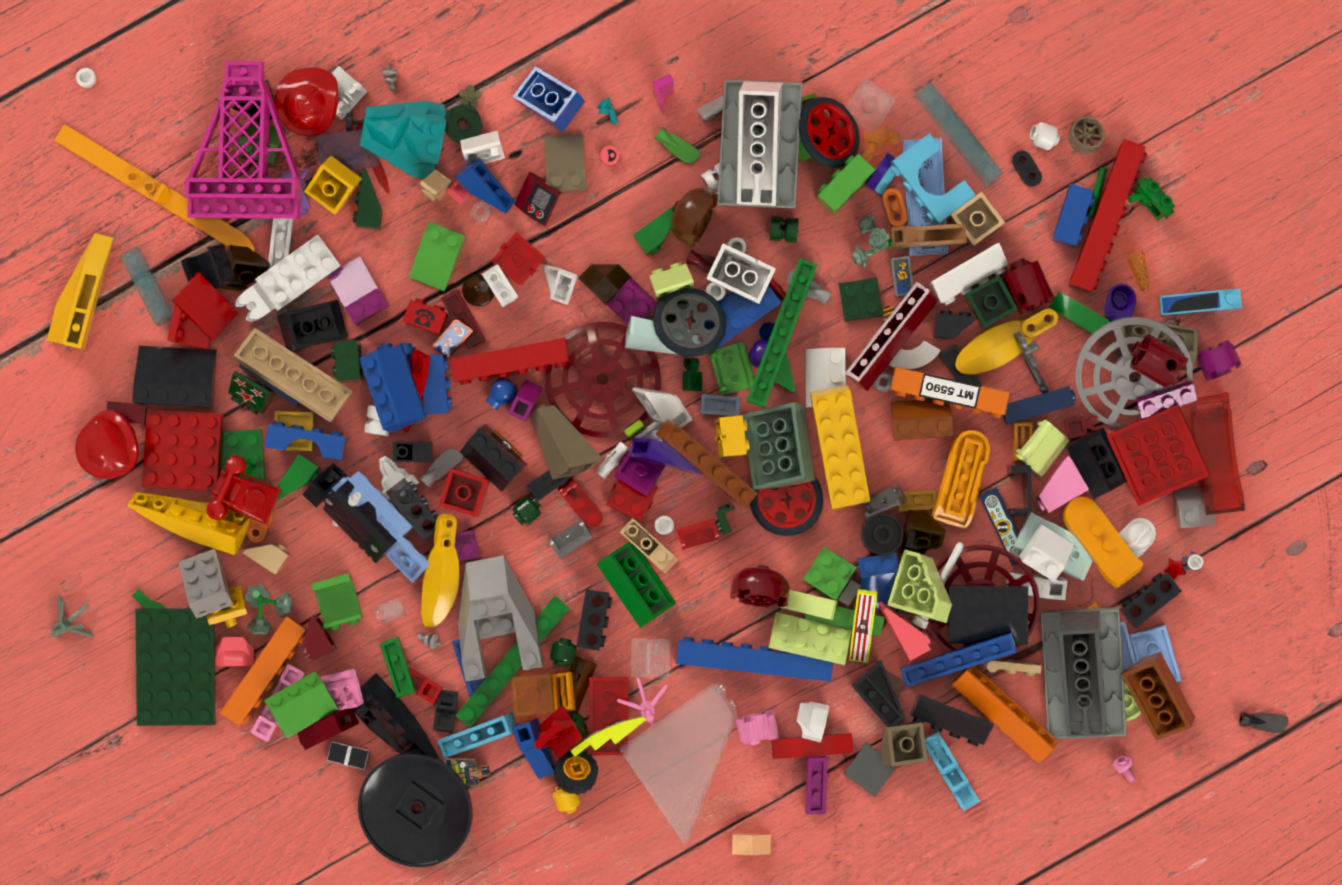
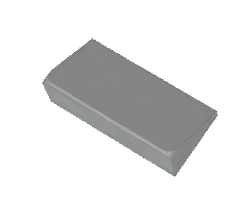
[697,95,724,122]

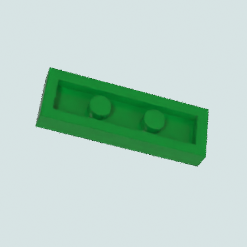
[380,637,417,699]

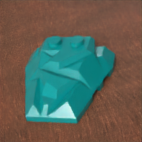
[359,101,446,179]

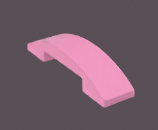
[250,664,305,742]

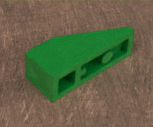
[633,207,674,256]
[277,454,320,502]

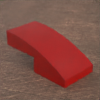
[409,667,443,704]

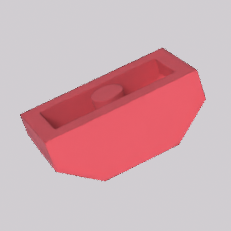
[215,637,254,666]

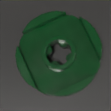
[444,104,482,143]

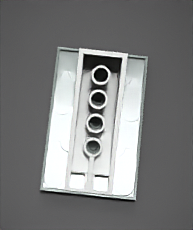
[717,79,803,208]

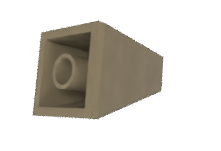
[530,404,602,480]

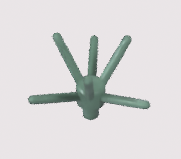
[51,596,93,637]

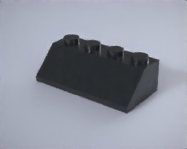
[910,694,994,747]

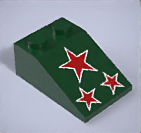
[228,371,275,415]

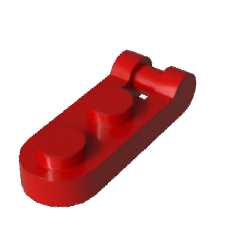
[557,477,603,528]

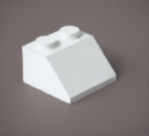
[632,387,684,424]
[1019,524,1074,582]

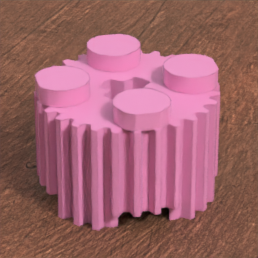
[735,710,779,746]

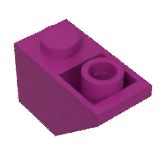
[508,379,543,422]

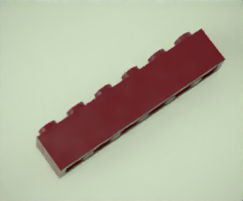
[845,282,938,391]

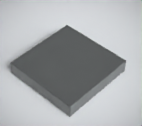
[843,742,897,796]

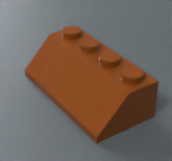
[1121,652,1195,740]

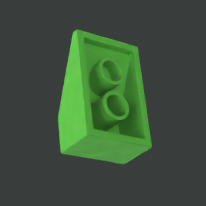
[409,222,466,292]

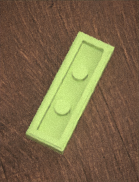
[780,590,837,620]

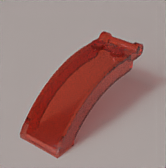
[1189,392,1245,515]

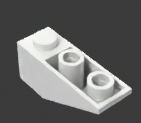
[1006,572,1067,600]

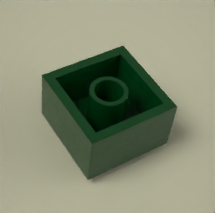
[964,275,1018,329]
[331,340,364,383]

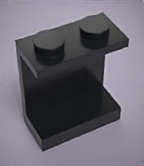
[181,244,236,290]
[1007,465,1032,517]

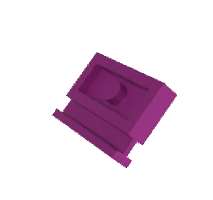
[444,530,480,562]

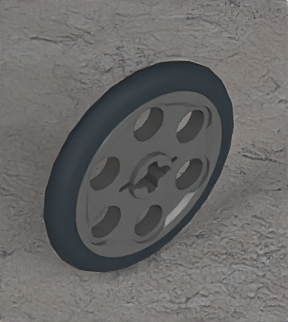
[653,288,726,357]

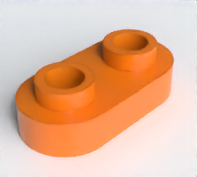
[882,189,907,227]
[247,511,274,543]

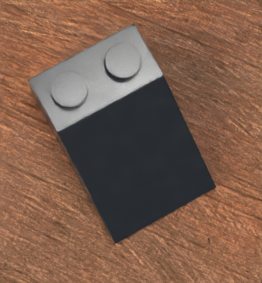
[277,300,348,352]

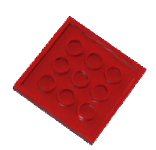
[1107,404,1210,506]
[142,409,224,491]

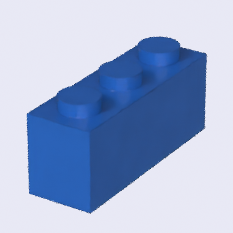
[1052,183,1095,248]
[423,354,452,415]

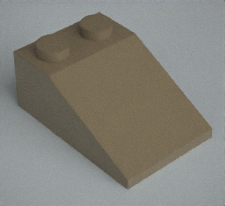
[544,134,587,194]

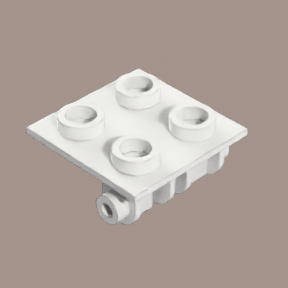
[332,66,368,120]

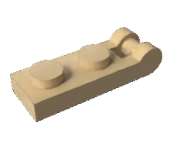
[985,658,1042,676]

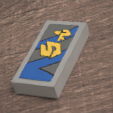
[890,256,914,297]

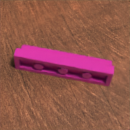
[653,74,674,114]

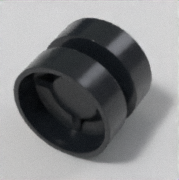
[860,514,903,555]

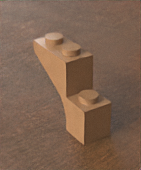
[891,224,966,248]

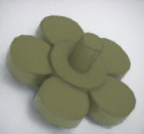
[459,85,481,107]

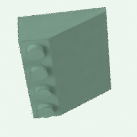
[742,402,815,491]

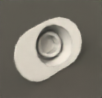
[1119,518,1156,558]

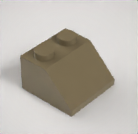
[880,723,928,767]

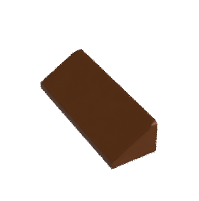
[553,656,596,714]

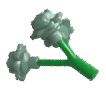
[852,215,906,268]

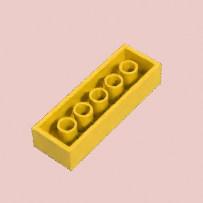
[809,385,870,509]

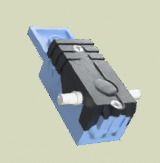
[323,471,430,583]

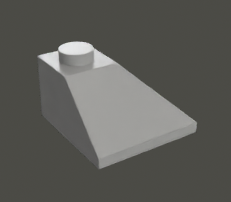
[1173,486,1216,528]

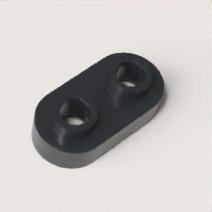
[1012,151,1042,187]

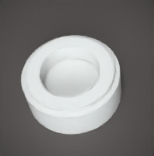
[76,68,96,88]
[655,516,674,535]

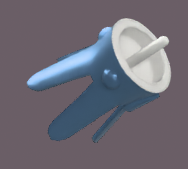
[1182,552,1203,572]

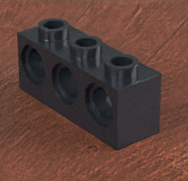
[386,478,439,541]
[1120,572,1182,628]
[576,589,612,651]

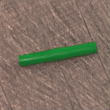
[1087,167,1107,218]

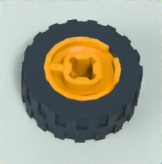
[554,751,598,795]

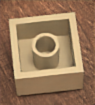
[949,192,1005,248]

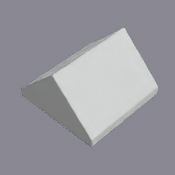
[460,131,505,165]

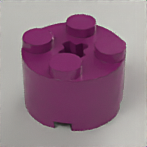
[1197,340,1242,381]

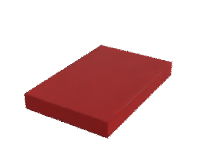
[172,272,239,341]

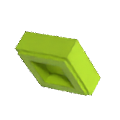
[624,420,645,439]

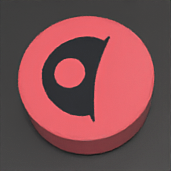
[600,146,620,166]

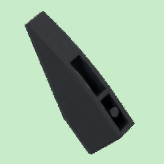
[351,673,440,760]

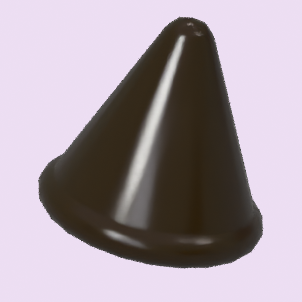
[462,274,494,307]

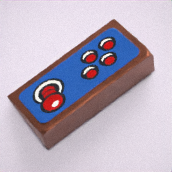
[432,317,474,359]

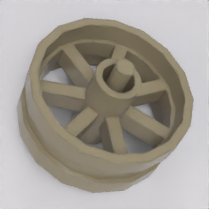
[1068,117,1105,154]

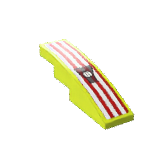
[849,589,877,663]
[569,716,646,757]

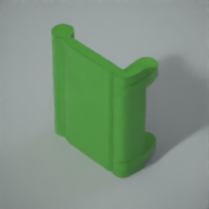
[709,341,755,396]

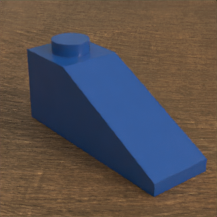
[456,158,515,213]

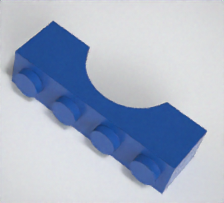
[264,421,347,461]

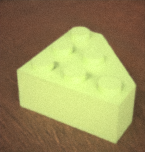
[887,549,952,623]

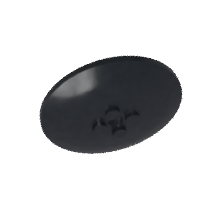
[358,753,473,867]

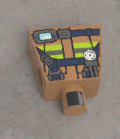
[444,758,491,790]

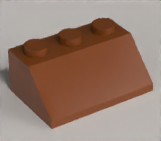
[891,399,954,441]

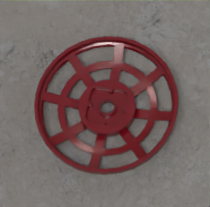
[545,322,661,438]
[927,545,1039,660]

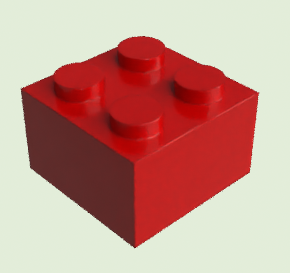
[439,468,491,517]

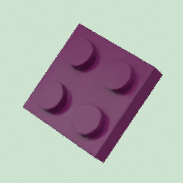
[607,278,658,324]
[614,449,665,496]

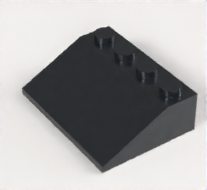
[132,346,217,408]
[949,585,1028,645]

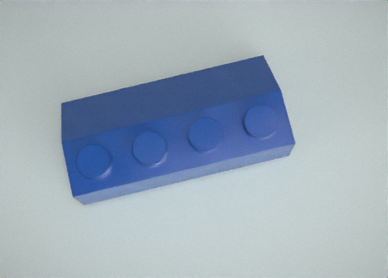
[702,285,781,349]
[359,346,426,433]

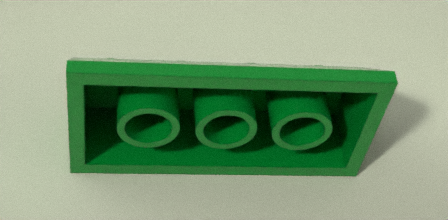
[597,541,676,628]

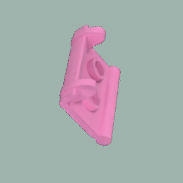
[321,669,363,712]

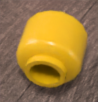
[552,787,581,814]

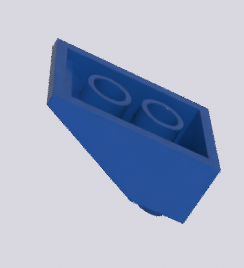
[513,66,585,132]
[857,553,903,612]

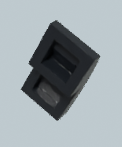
[433,690,458,733]

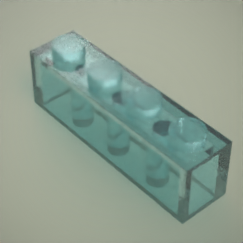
[120,247,173,326]

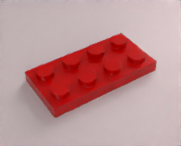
[589,677,628,755]

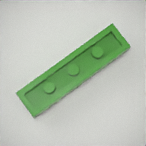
[805,606,885,636]

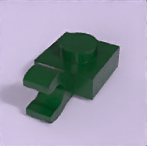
[683,358,702,392]

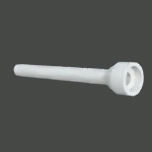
[912,542,964,629]

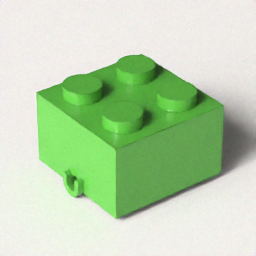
[803,547,857,601]

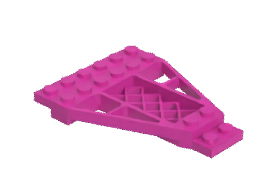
[185,61,301,219]

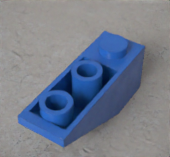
[512,718,555,779]

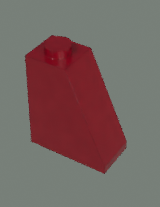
[297,709,359,750]

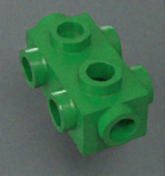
[1128,177,1175,221]

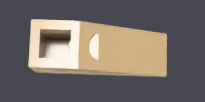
[420,170,453,202]
[620,518,678,574]

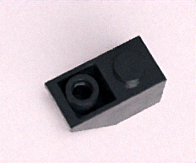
[933,310,975,340]
[393,442,433,463]

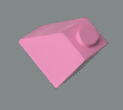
[1036,456,1089,513]

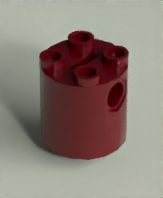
[1003,258,1055,315]
[1130,334,1188,388]

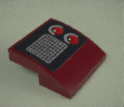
[514,171,562,226]

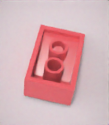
[878,602,931,661]

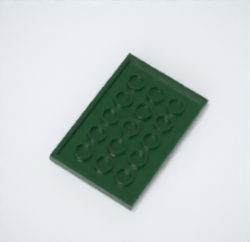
[135,608,216,726]

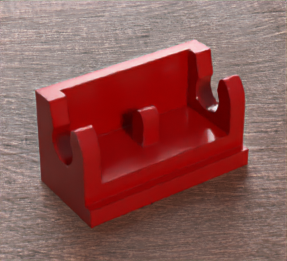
[677,519,720,550]

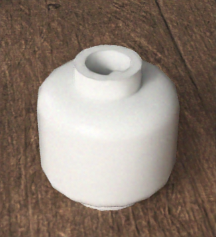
[1029,122,1060,150]

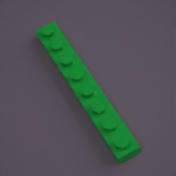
[746,258,817,408]
[455,596,570,728]

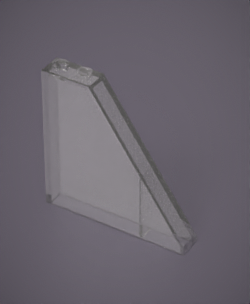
[618,681,738,845]

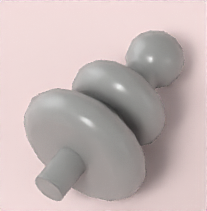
[381,65,398,91]
[417,633,442,650]

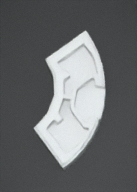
[888,341,941,370]

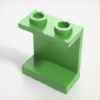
[311,573,363,631]

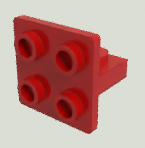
[533,706,583,758]

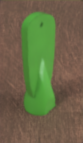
[654,127,700,164]

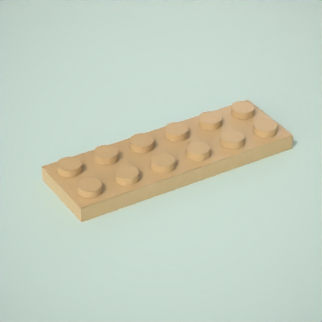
[233,328,352,422]

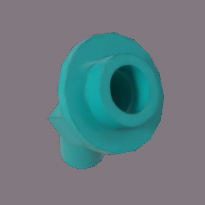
[597,97,618,125]

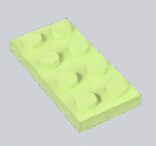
[769,612,852,665]

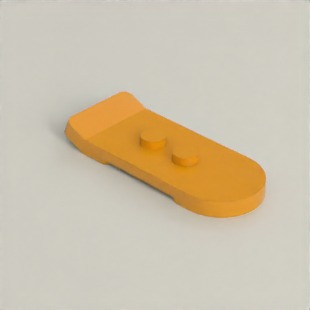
[932,430,990,529]
[1063,497,1143,588]

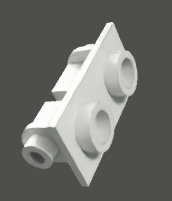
[482,264,518,307]

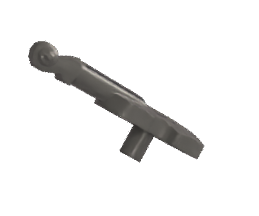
[1013,331,1048,393]

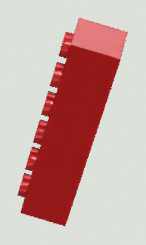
[450,338,571,385]

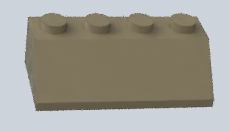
[1115,322,1198,371]

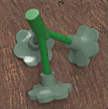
[245,584,293,635]

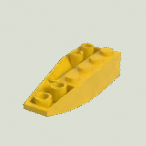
[47,233,114,350]
[128,492,251,555]

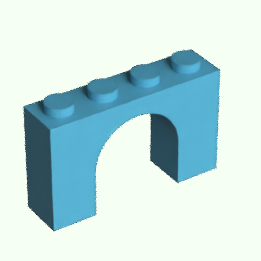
[890,133,976,225]

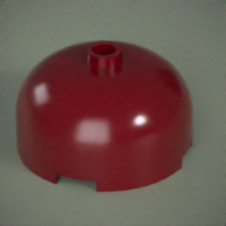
[730,565,790,607]

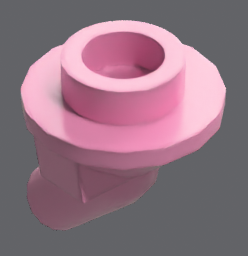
[1113,756,1136,783]

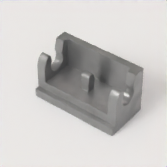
[862,484,907,518]
[549,520,593,559]

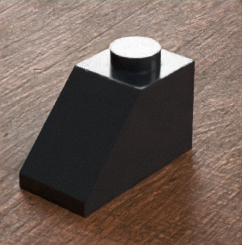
[302,463,347,508]

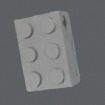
[179,549,233,619]

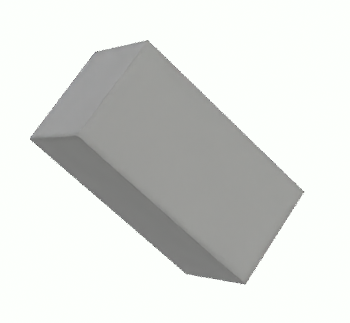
[838,579,861,606]

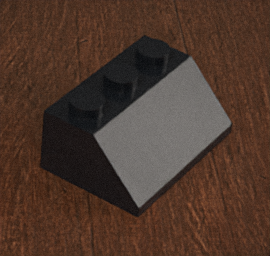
[460,424,527,492]
[1066,428,1127,499]

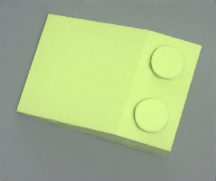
[649,262,694,299]

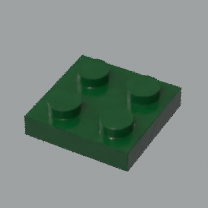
[838,278,883,322]

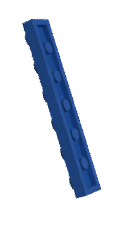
[900,633,1018,687]

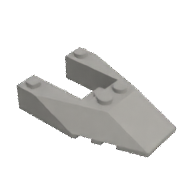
[458,555,545,682]

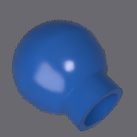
[486,378,517,410]

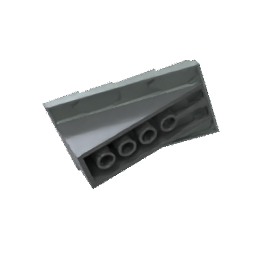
[1041,607,1127,739]

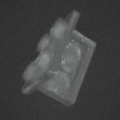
[631,638,670,678]

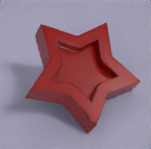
[1164,558,1186,580]

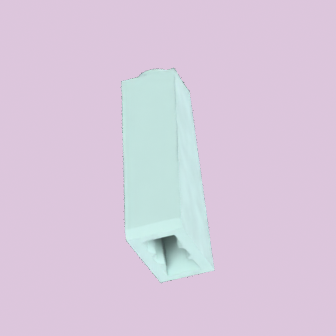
[625,316,701,354]

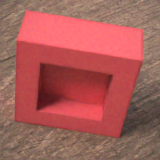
[446,180,471,205]

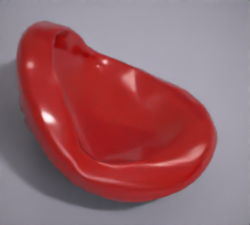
[275,67,338,137]
[75,410,139,479]

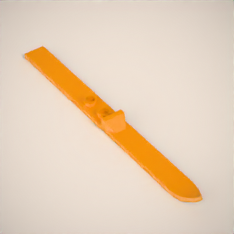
[54,124,256,252]

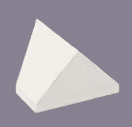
[542,264,578,305]

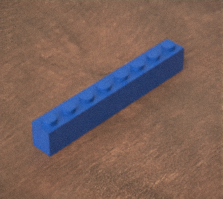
[676,637,833,682]

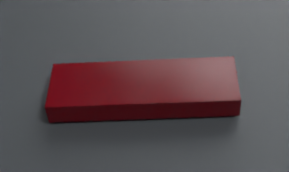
[441,289,485,349]

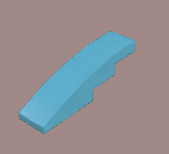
[925,732,980,812]

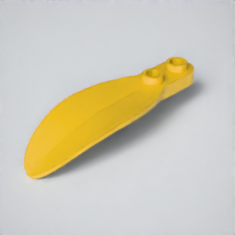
[955,309,1058,375]
[421,513,459,628]

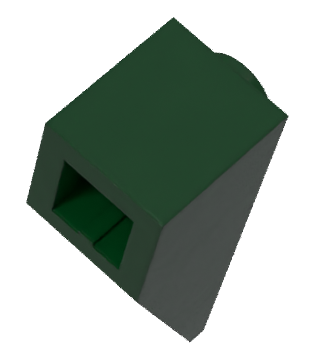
[353,168,383,231]

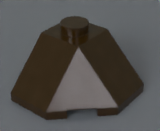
[221,245,270,291]
[578,264,633,305]
[900,510,946,555]

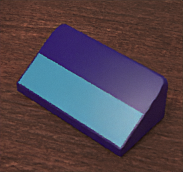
[866,152,896,197]

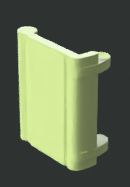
[1015,419,1070,478]

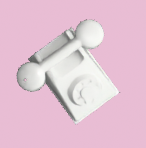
[706,237,776,304]

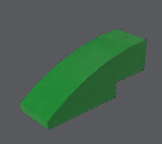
[1048,292,1110,335]

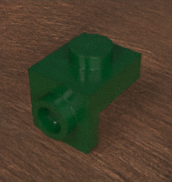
[715,503,735,534]

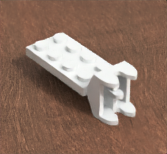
[235,235,340,322]

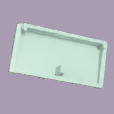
[1013,512,1093,581]

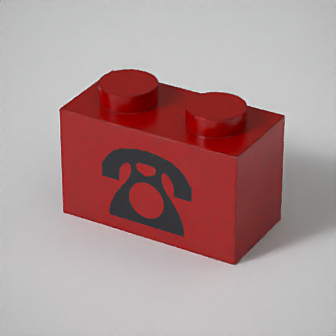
[403,298,448,336]

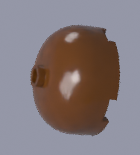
[671,188,718,247]

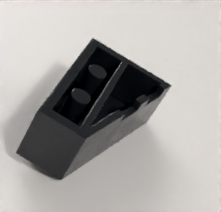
[851,660,905,727]

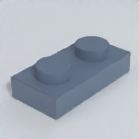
[700,394,741,416]

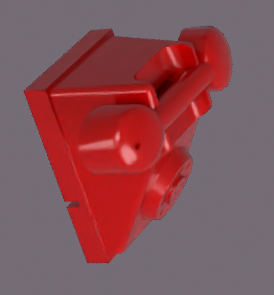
[206,455,282,525]

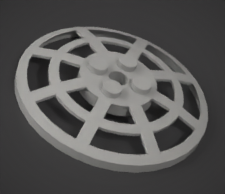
[1075,317,1193,429]

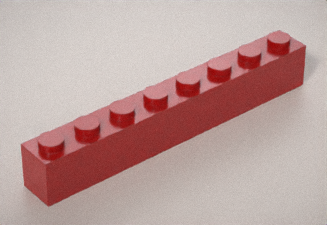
[1068,139,1147,293]

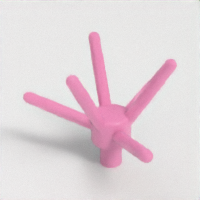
[617,678,668,725]

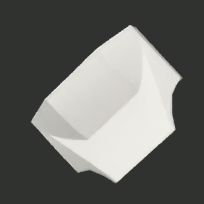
[796,702,829,743]

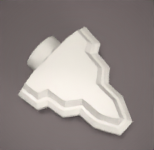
[379,456,419,501]

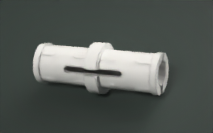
[595,442,630,479]

